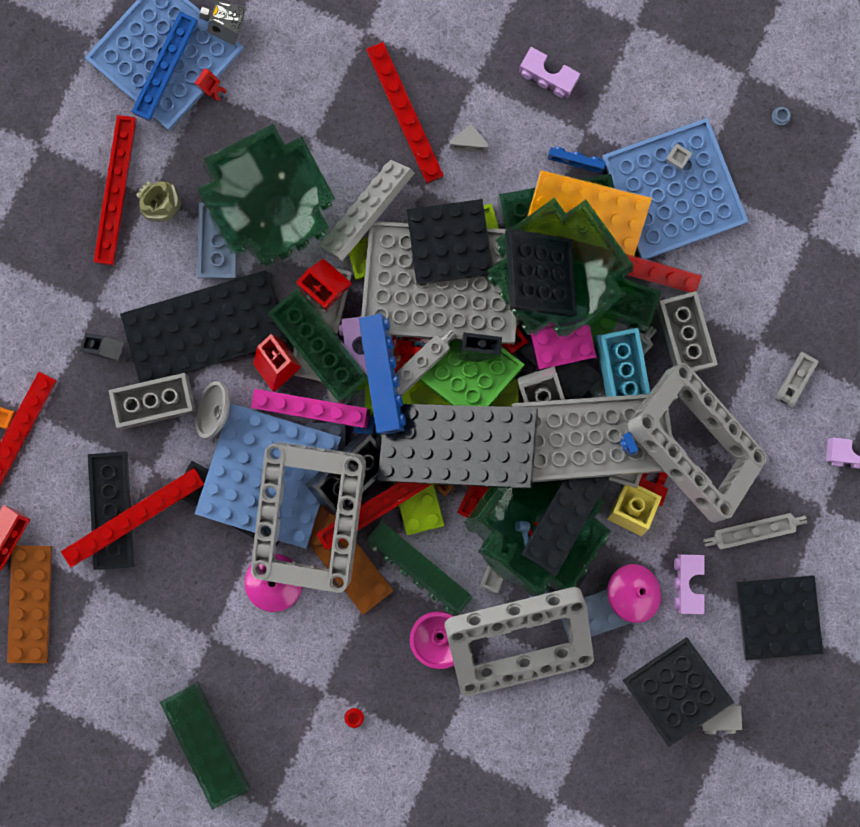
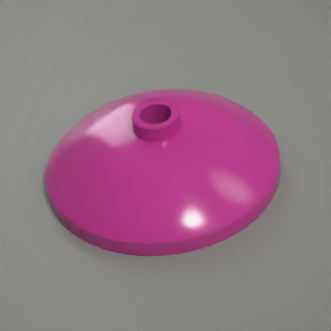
[245,554,302,612]
[607,564,661,623]
[410,611,454,669]

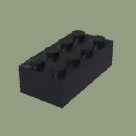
[518,324,602,400]
[305,433,381,516]

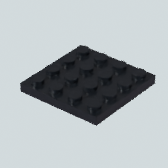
[406,199,493,285]
[505,228,577,317]
[736,575,823,660]
[623,637,734,747]

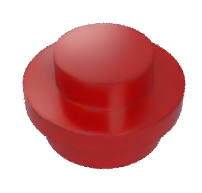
[344,708,364,728]

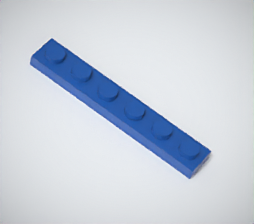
[131,12,198,121]

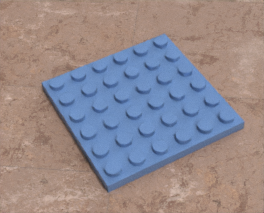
[84,0,244,132]
[601,118,748,259]
[195,403,341,549]

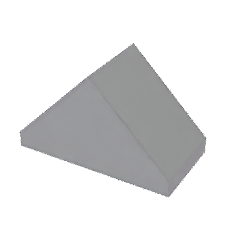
[450,124,488,153]

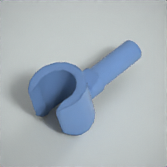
[515,521,530,546]

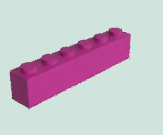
[251,389,371,429]

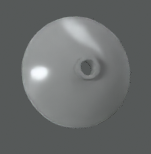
[195,381,230,439]

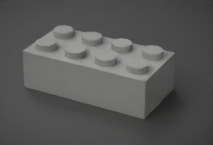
[656,291,718,372]
[517,366,565,403]
[108,373,196,430]

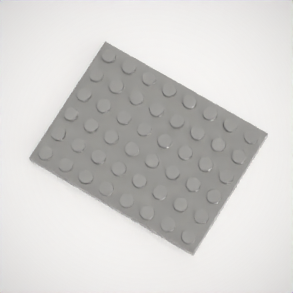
[360,221,517,344]

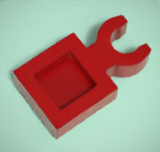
[194,68,227,101]

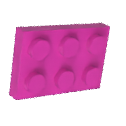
[531,319,596,370]

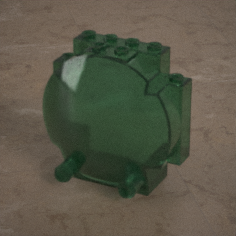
[197,124,335,267]
[487,197,633,339]
[464,480,611,596]

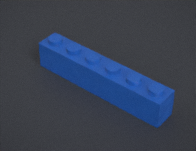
[359,313,406,435]

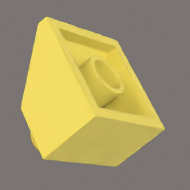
[607,485,662,536]

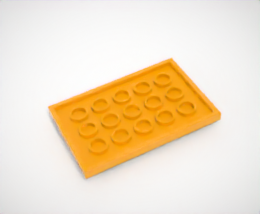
[524,170,652,256]

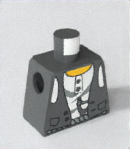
[199,1,246,45]

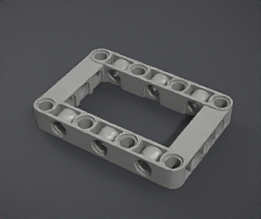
[628,363,767,523]
[251,442,366,593]
[445,587,594,696]

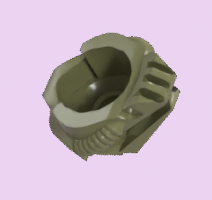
[136,181,181,222]

